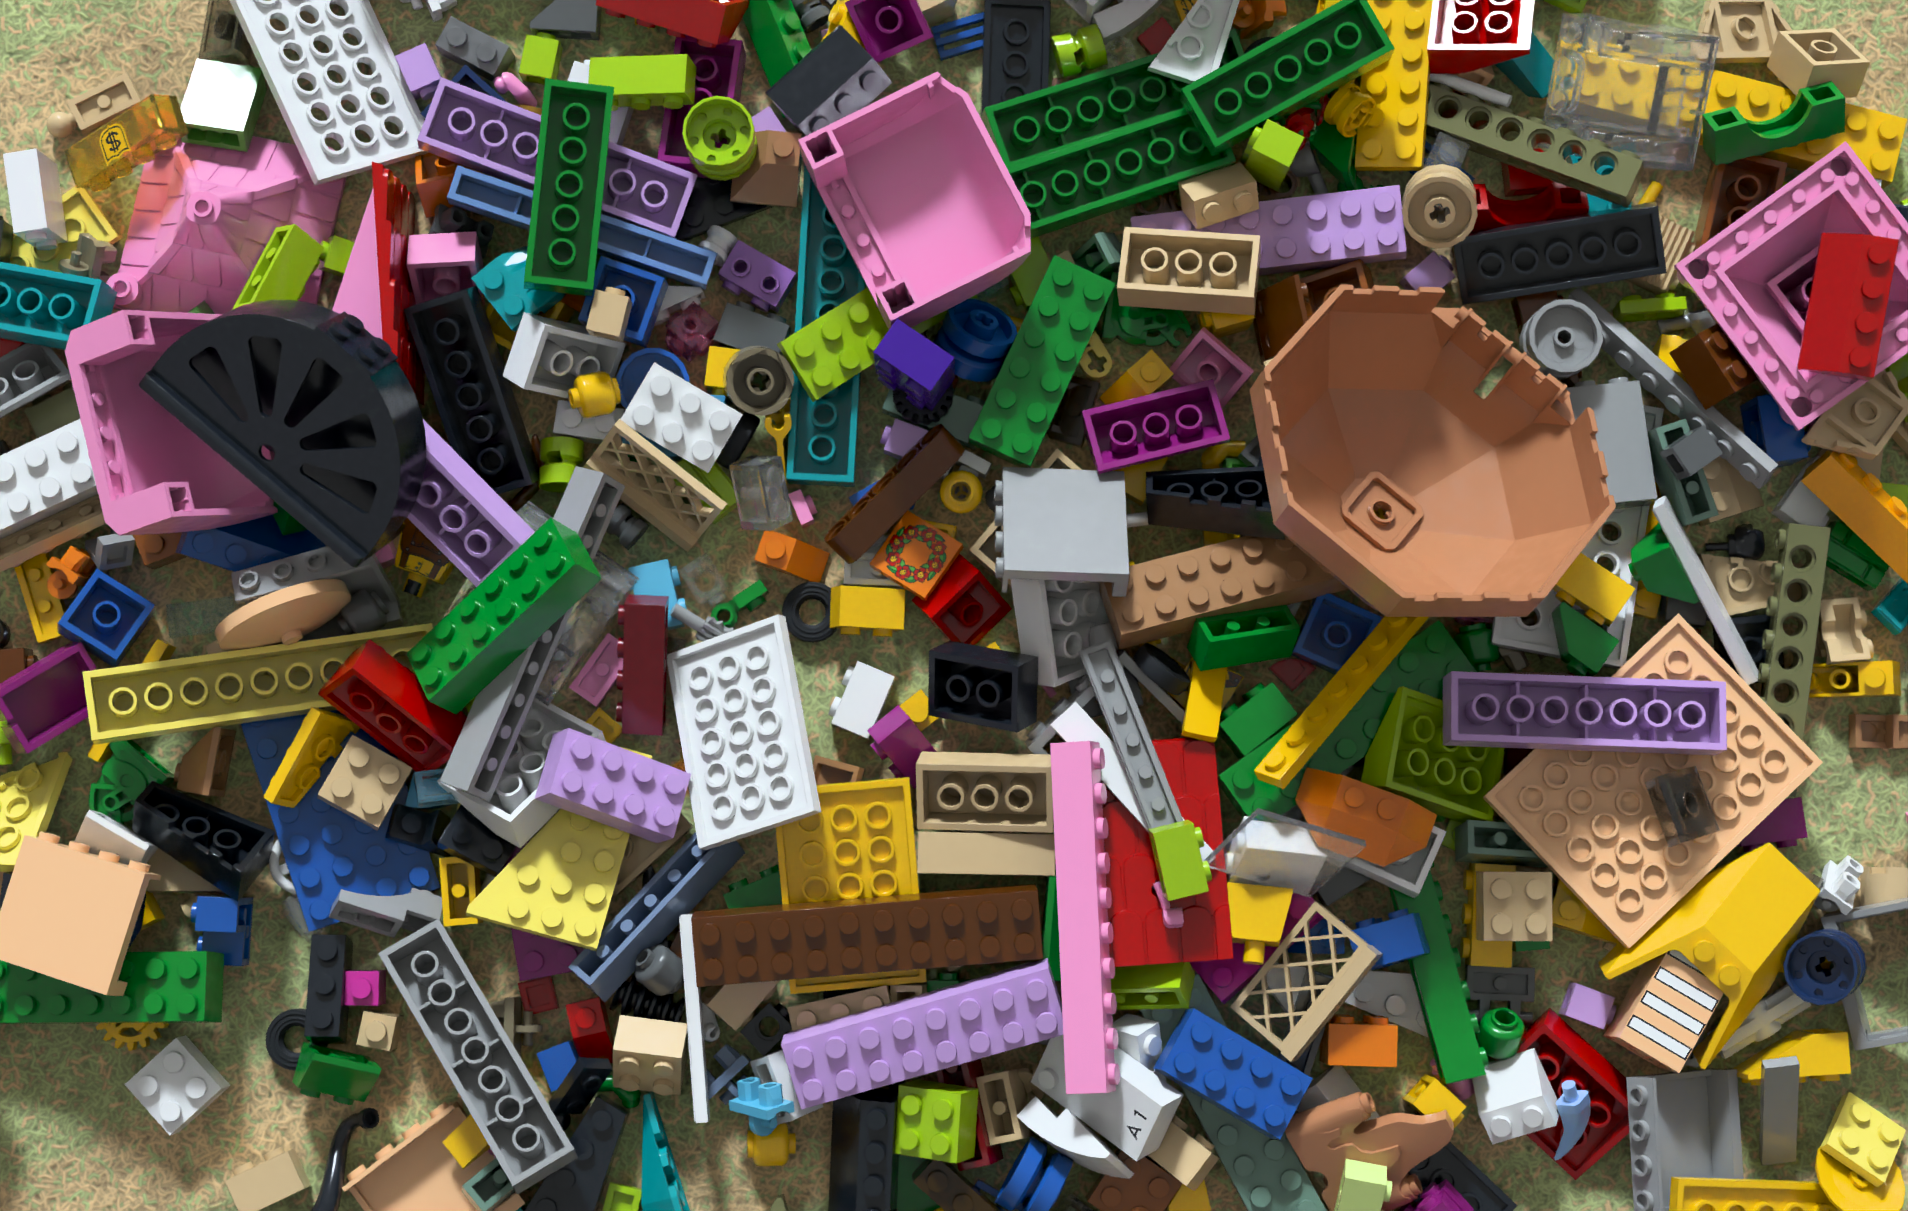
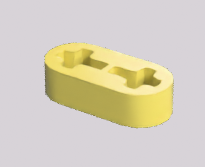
[1079,331,1112,380]

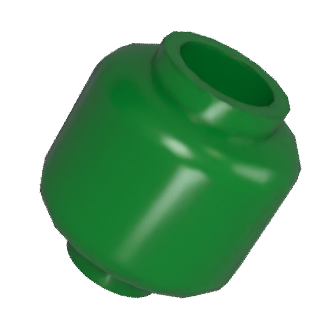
[1453,623,1500,672]
[1476,1008,1525,1059]

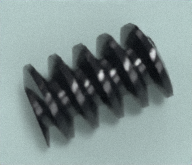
[609,974,686,1022]

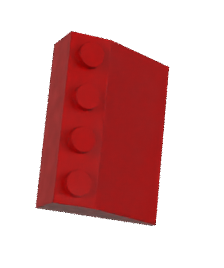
[1427,0,1535,74]
[1518,1008,1629,1180]

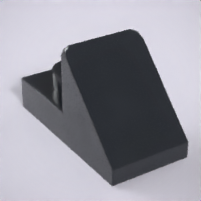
[385,803,452,857]

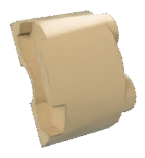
[1816,597,1874,665]
[1861,867,1908,915]

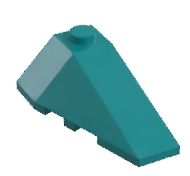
[641,1092,690,1211]

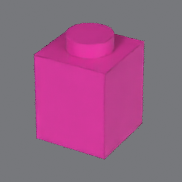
[344,970,387,1006]

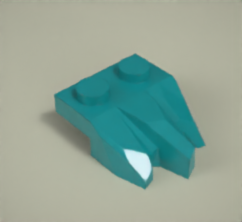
[471,246,566,332]

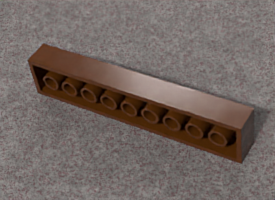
[691,884,1043,987]

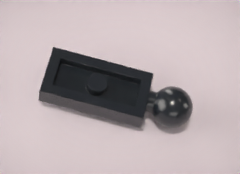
[548,1057,613,1131]

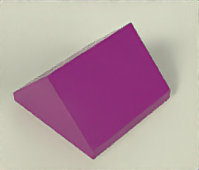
[845,0,934,63]

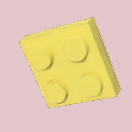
[1820,1092,1906,1187]

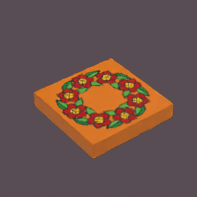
[869,511,964,601]

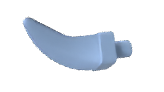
[1554,1080,1591,1160]

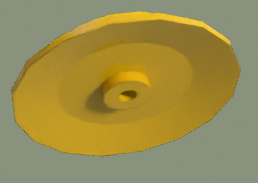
[1815,1144,1905,1211]

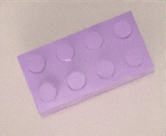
[534,728,691,843]

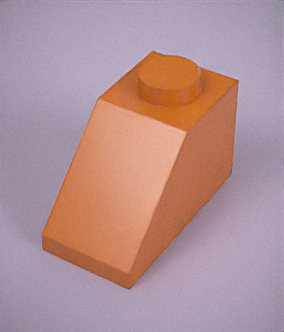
[754,528,830,583]

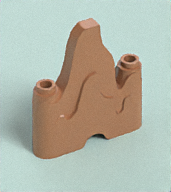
[1285,1092,1454,1211]

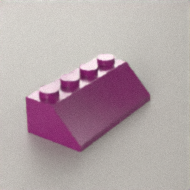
[1082,379,1231,474]

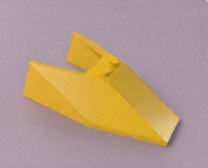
[1598,842,1820,1070]

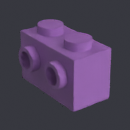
[718,240,797,313]

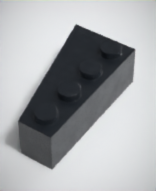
[1146,466,1285,540]
[132,781,275,902]
[525,1093,630,1211]

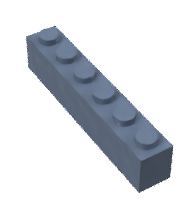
[568,832,745,1002]

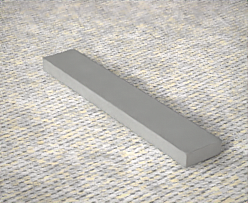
[1078,639,1183,829]

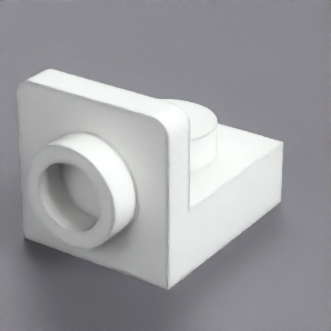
[941,450,991,480]

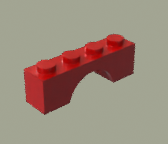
[1472,183,1589,231]

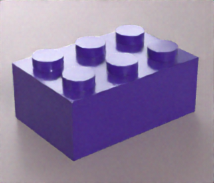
[873,318,955,411]

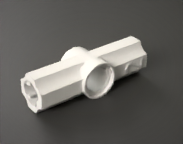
[1707,983,1811,1059]

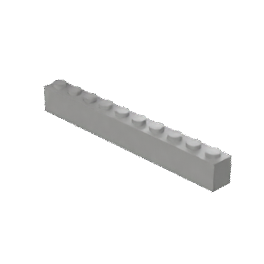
[440,466,625,802]

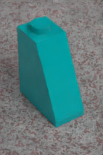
[1494,32,1566,98]

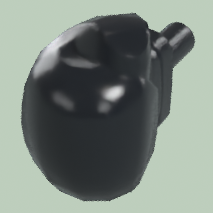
[1705,524,1765,560]

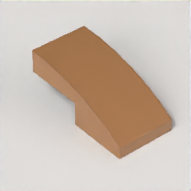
[1848,714,1908,749]

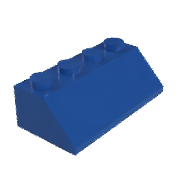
[175,515,326,572]

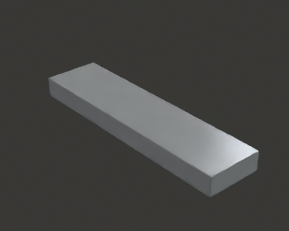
[1759,1056,1800,1166]

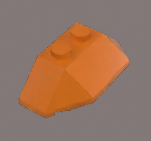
[1295,767,1437,867]

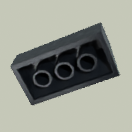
[828,1089,899,1211]

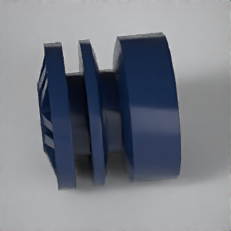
[1783,928,1867,1005]

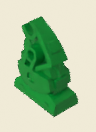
[1101,272,1193,349]
[89,739,174,826]

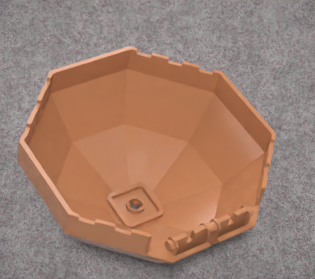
[1250,284,1616,617]

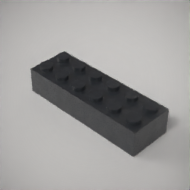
[1454,202,1667,305]
[403,285,539,494]

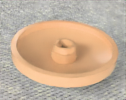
[214,579,351,652]

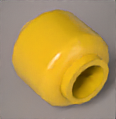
[568,371,621,418]
[939,470,983,514]
[747,1123,796,1167]

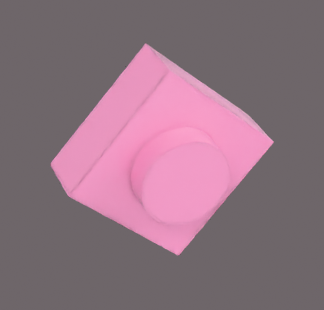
[788,489,818,528]

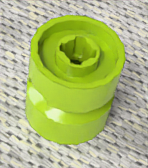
[1051,23,1108,79]
[539,436,584,493]

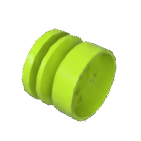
[682,96,758,181]

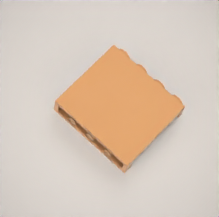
[0,831,161,996]
[342,1101,530,1211]

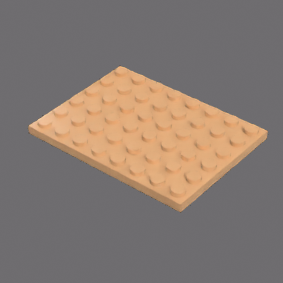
[1482,613,1823,949]

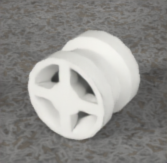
[698,225,738,266]

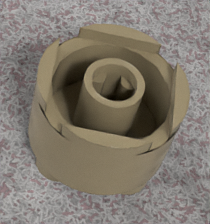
[723,346,794,416]

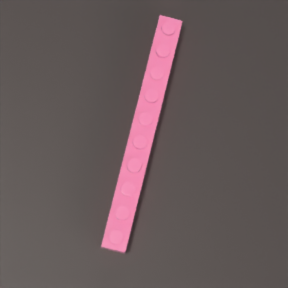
[1050,741,1120,1094]

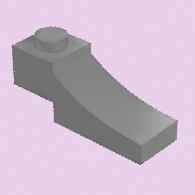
[329,888,442,938]

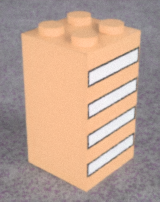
[1603,950,1724,1073]

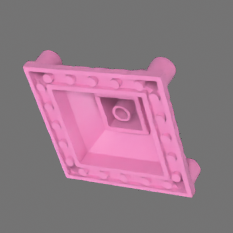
[106,111,347,314]
[1674,141,1908,431]

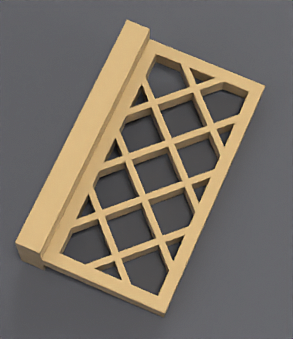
[583,419,727,552]
[1230,901,1383,1062]

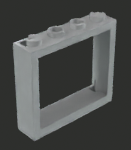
[1025,649,1188,754]
[1821,897,1908,1051]

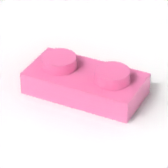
[569,633,623,707]

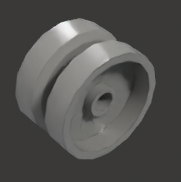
[1519,299,1603,380]

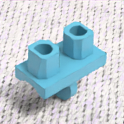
[729,1077,795,1136]

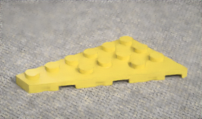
[466,747,652,951]
[0,752,73,872]

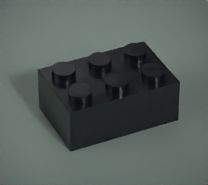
[928,641,1038,733]

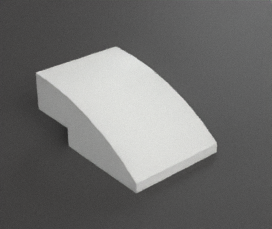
[1017,1096,1134,1179]

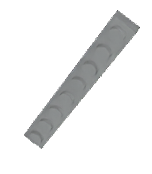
[1568,287,1778,489]

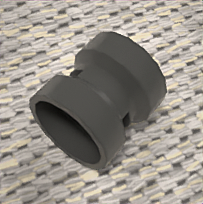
[791,0,830,33]
[606,503,649,550]

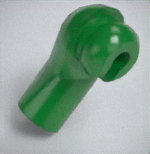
[597,1074,641,1109]

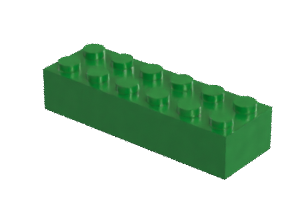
[1180,0,1395,157]
[524,78,614,296]
[968,255,1116,468]
[406,518,602,714]

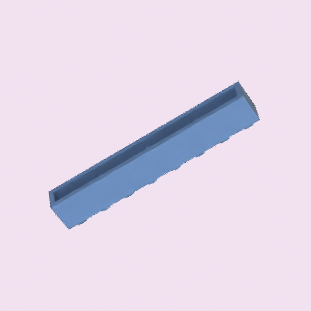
[447,165,717,290]

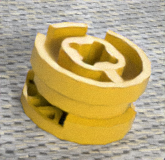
[1324,83,1376,137]

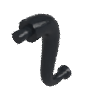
[311,1108,379,1211]

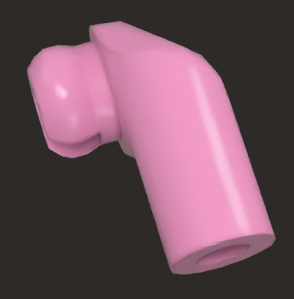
[493,72,537,107]

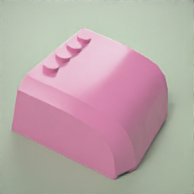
[798,72,1031,329]
[65,310,278,536]

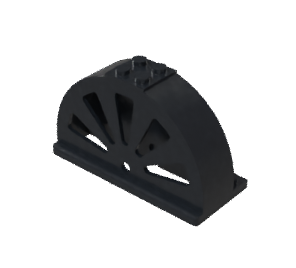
[139,300,426,567]

